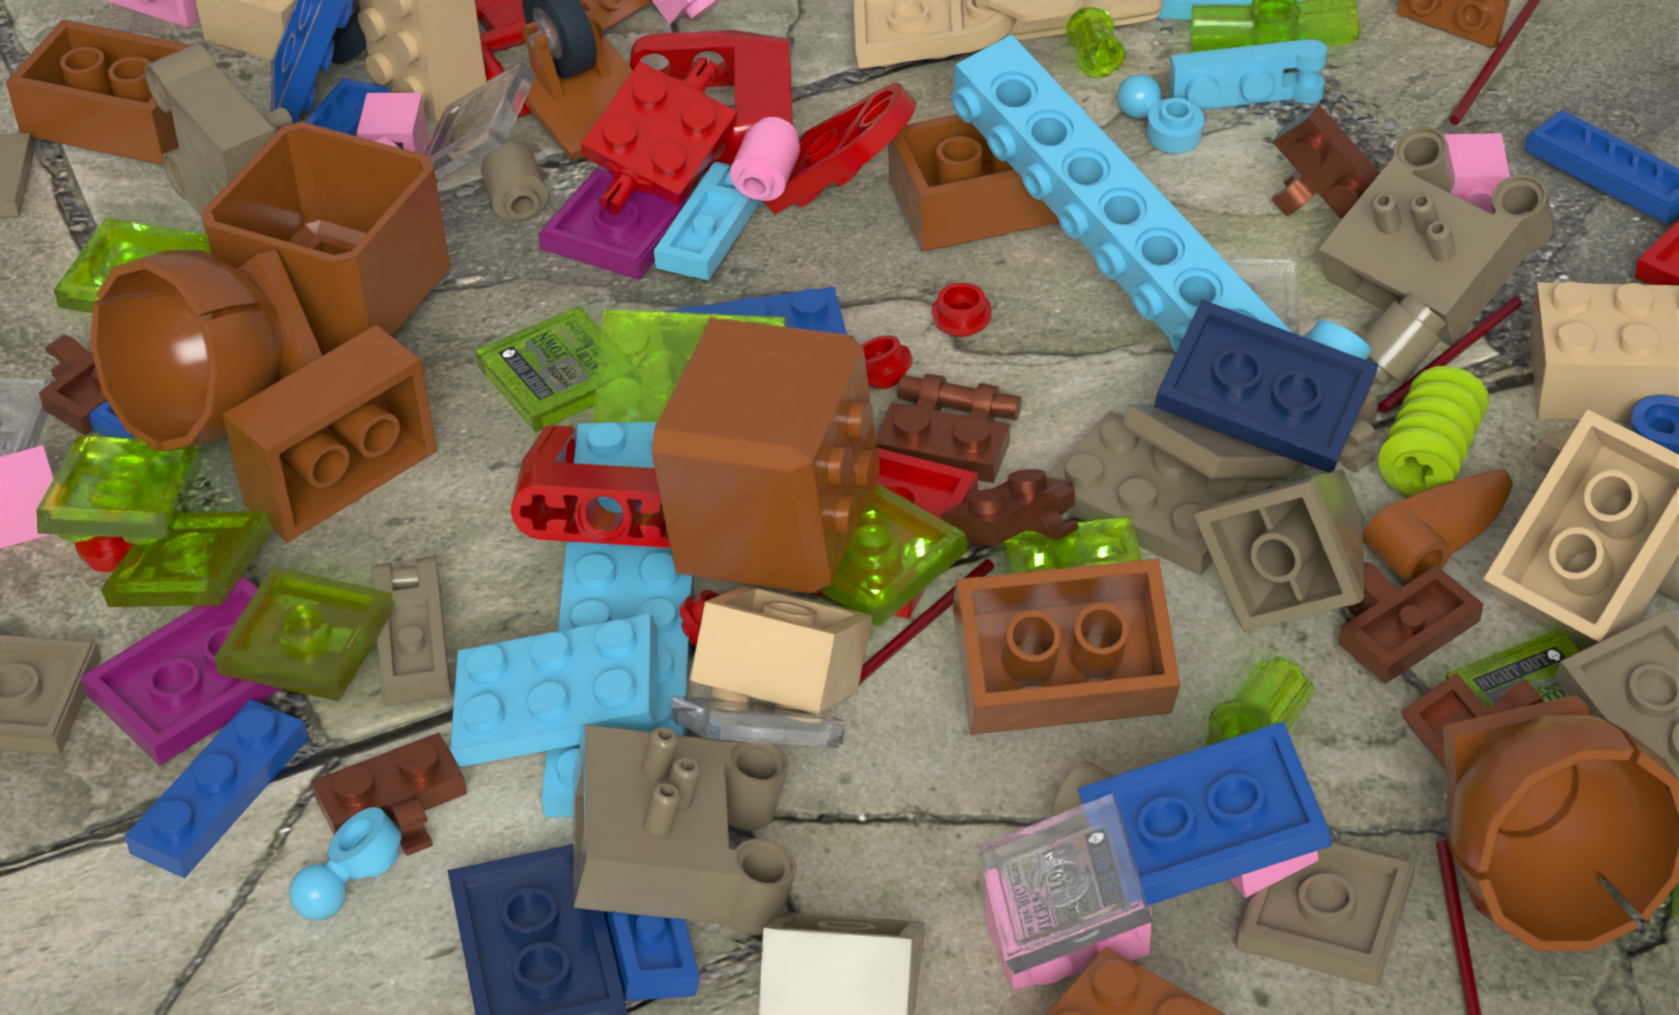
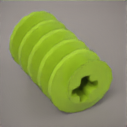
[1378,366,1489,498]

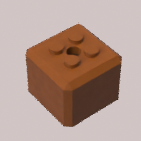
[201,122,450,353]
[651,318,880,593]

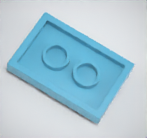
[450,613,658,767]

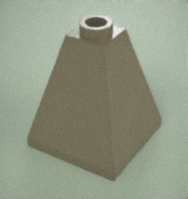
[1193,469,1364,632]

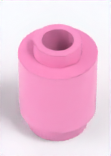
[730,117,800,201]

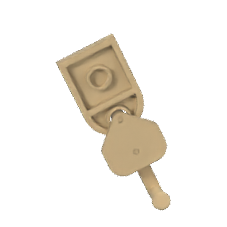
[854,0,1163,69]

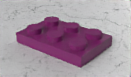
[80,577,323,766]

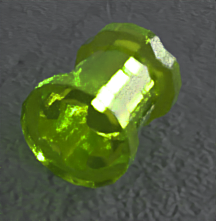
[1066,6,1125,78]

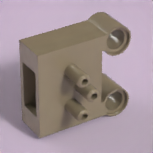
[144,44,293,215]
[1318,126,1553,346]
[573,724,797,935]

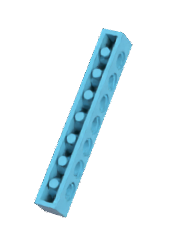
[951,34,1293,353]

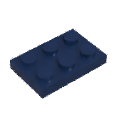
[1154,299,1379,473]
[447,844,628,1015]

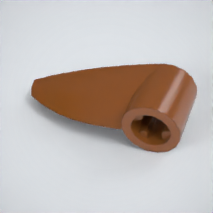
[1363,469,1513,585]

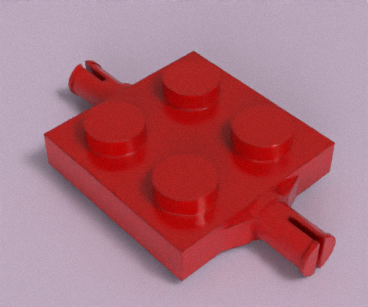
[581,57,737,215]

